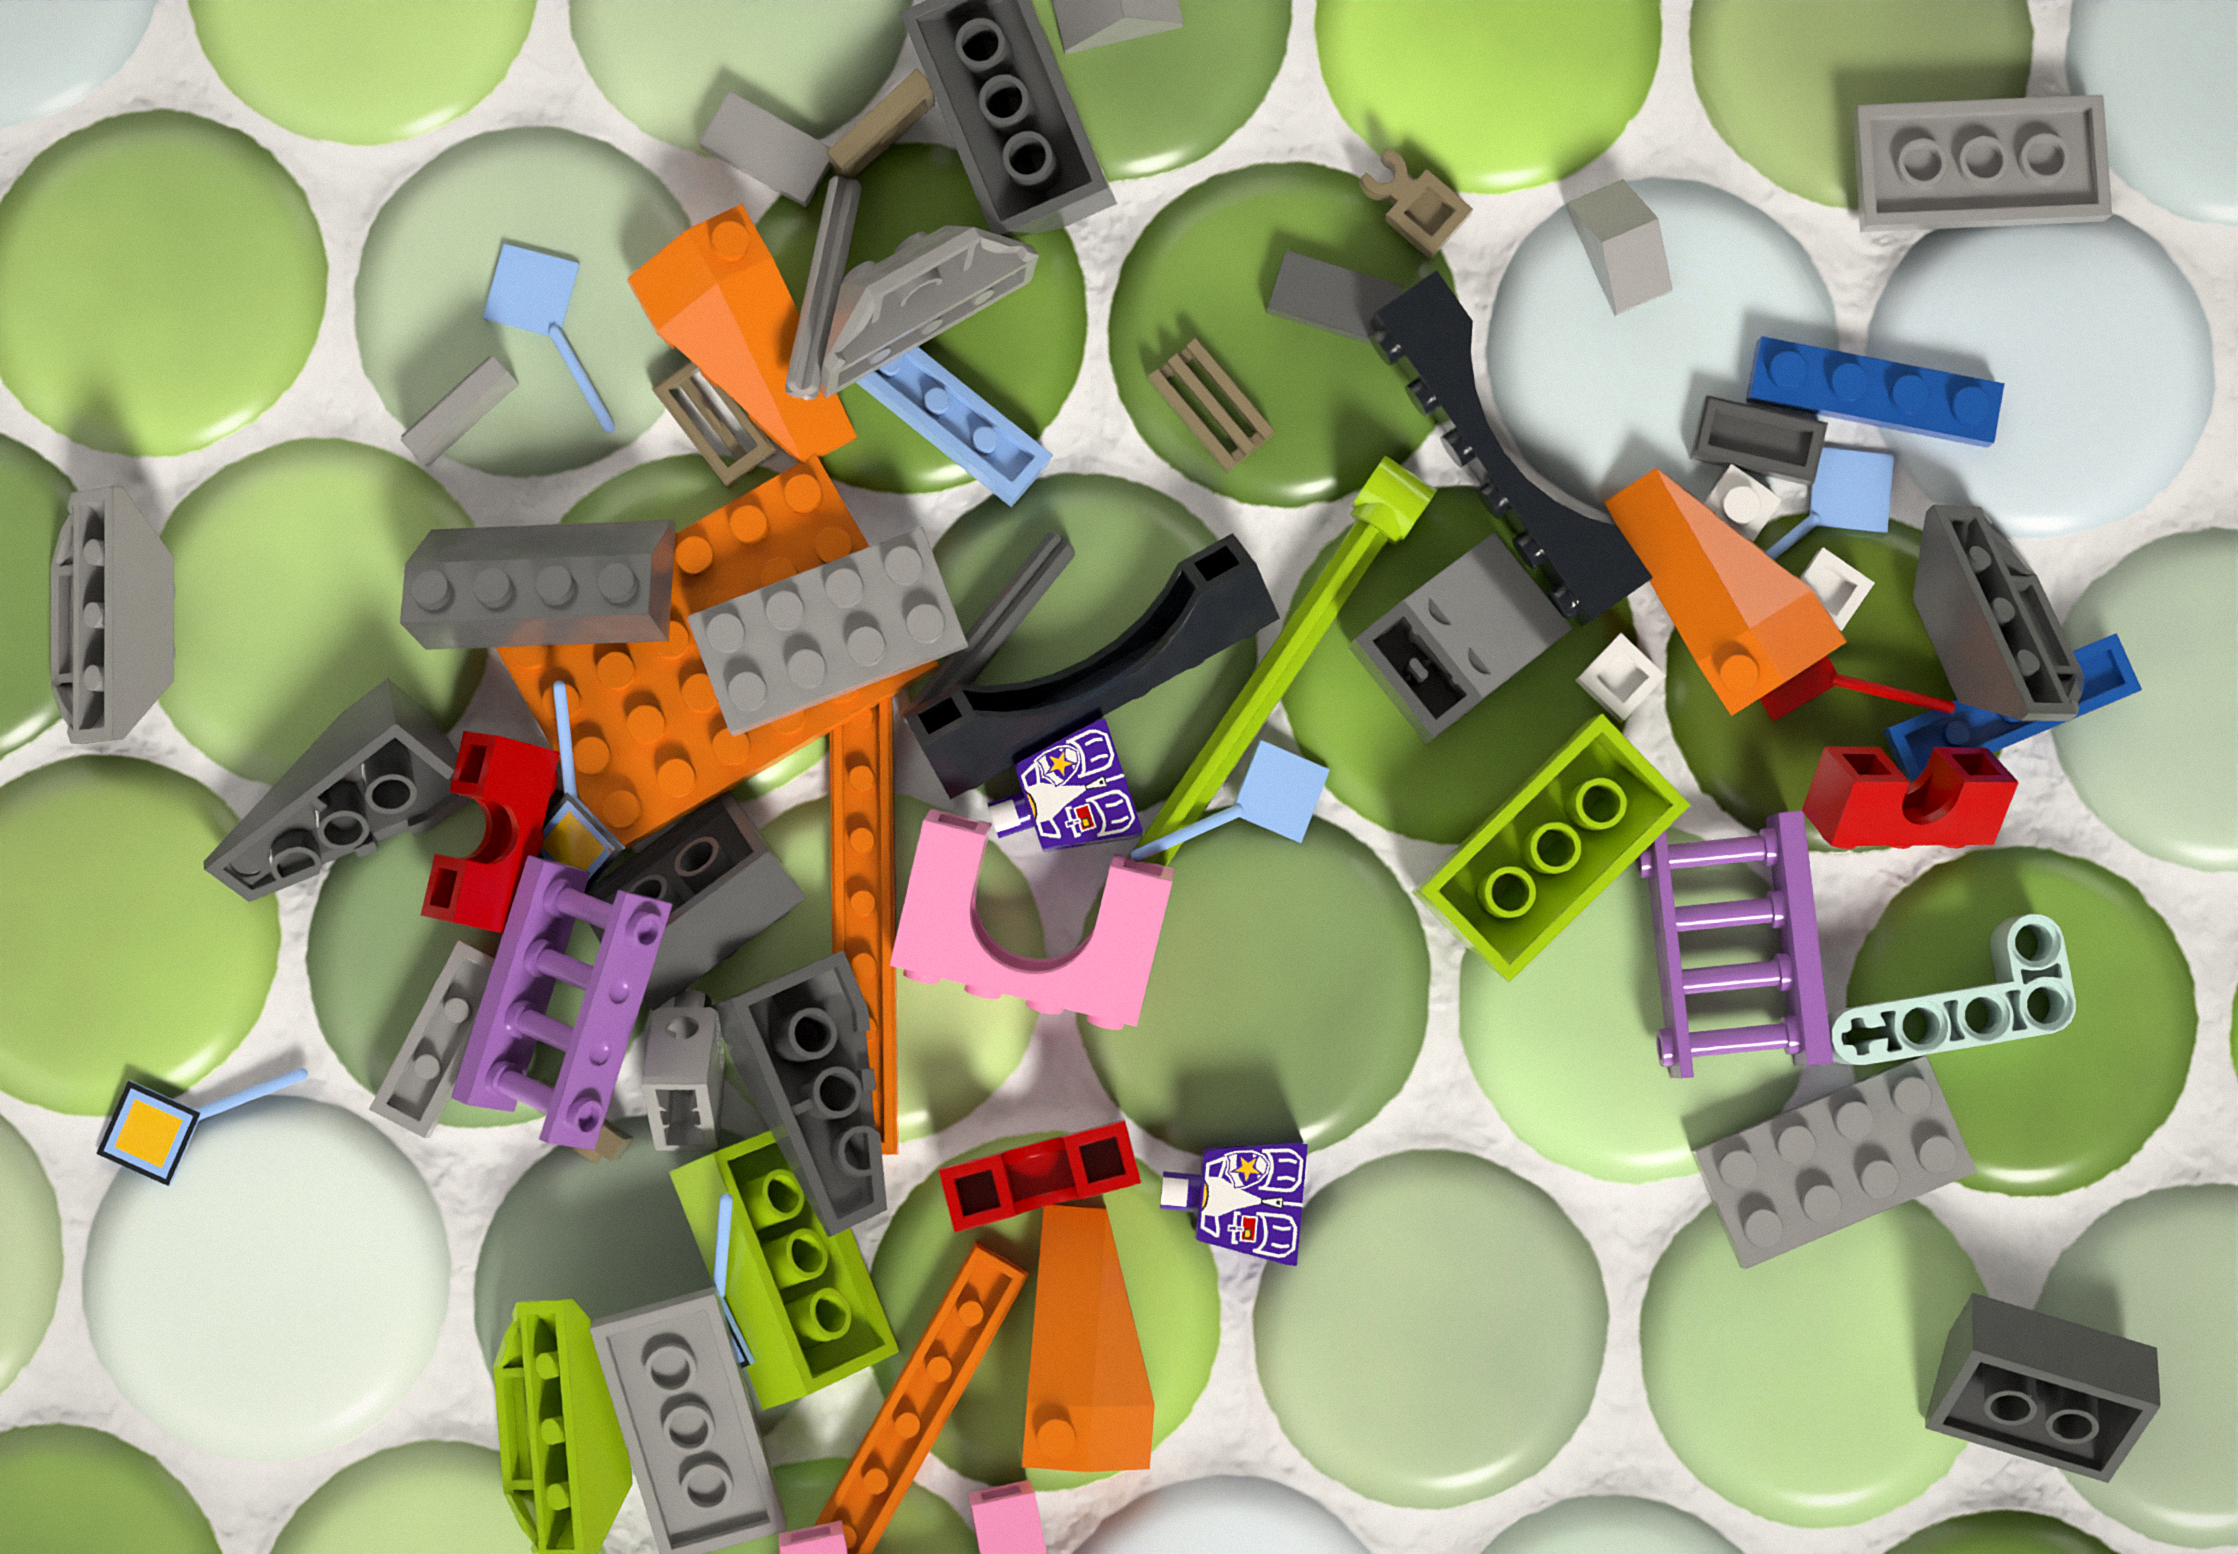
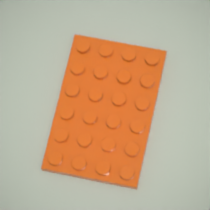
[495,454,940,853]

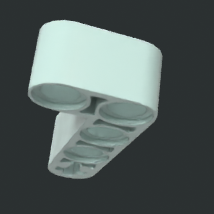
[1828,914,2076,1065]

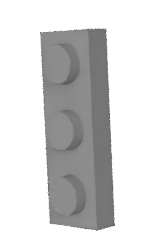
[369,940,495,1138]

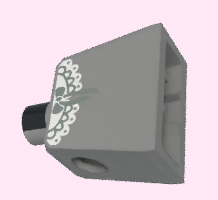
[641,990,725,1151]

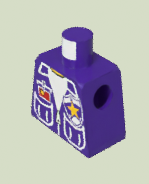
[987,718,1143,852]
[1160,1141,1308,1266]

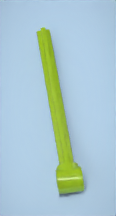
[1129,456,1437,866]

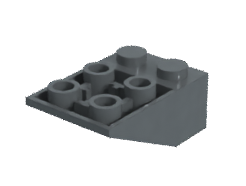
[1349,532,1572,745]

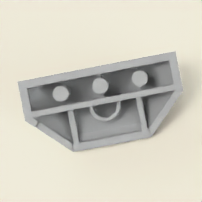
[819,225,1039,399]
[51,486,175,744]

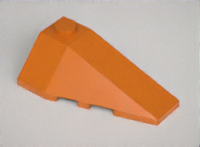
[627,204,857,463]
[1604,467,1847,716]
[1022,1204,1155,1472]

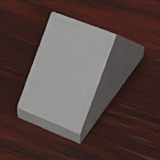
[1052,0,1184,55]
[1565,179,1673,316]

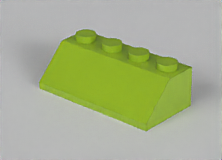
[1412,714,1691,983]
[669,1131,900,1410]

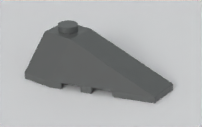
[203,678,472,902]
[710,950,887,1237]

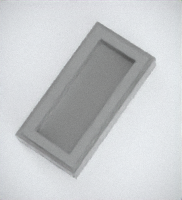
[698,90,832,208]
[400,356,519,467]

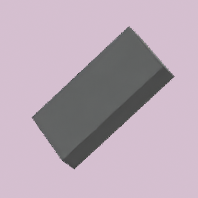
[1267,250,1403,346]
[1690,395,1828,486]

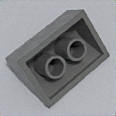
[584,791,806,1011]
[1925,1292,2161,1483]

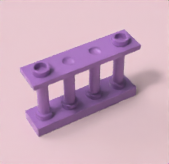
[1635,811,1833,1079]
[451,855,673,1150]

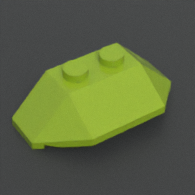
[493,1298,633,1554]

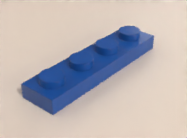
[1746,336,2005,448]
[1883,633,2142,784]

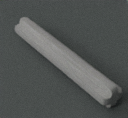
[785,175,862,401]

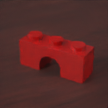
[420,731,560,933]
[1802,747,2019,849]
[938,1119,1141,1233]

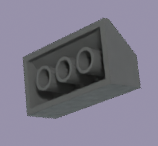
[900,0,1118,238]
[400,520,676,650]

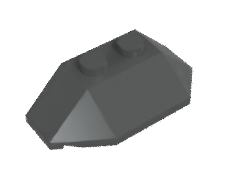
[1913,504,2085,721]

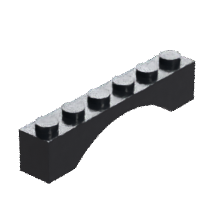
[1369,270,1653,627]
[903,533,1280,800]

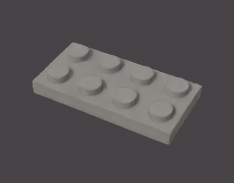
[1852,95,2112,232]
[687,527,969,737]
[1691,1055,1977,1269]
[590,1286,788,1554]

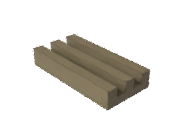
[826,68,935,179]
[1148,337,1275,474]
[651,360,777,489]

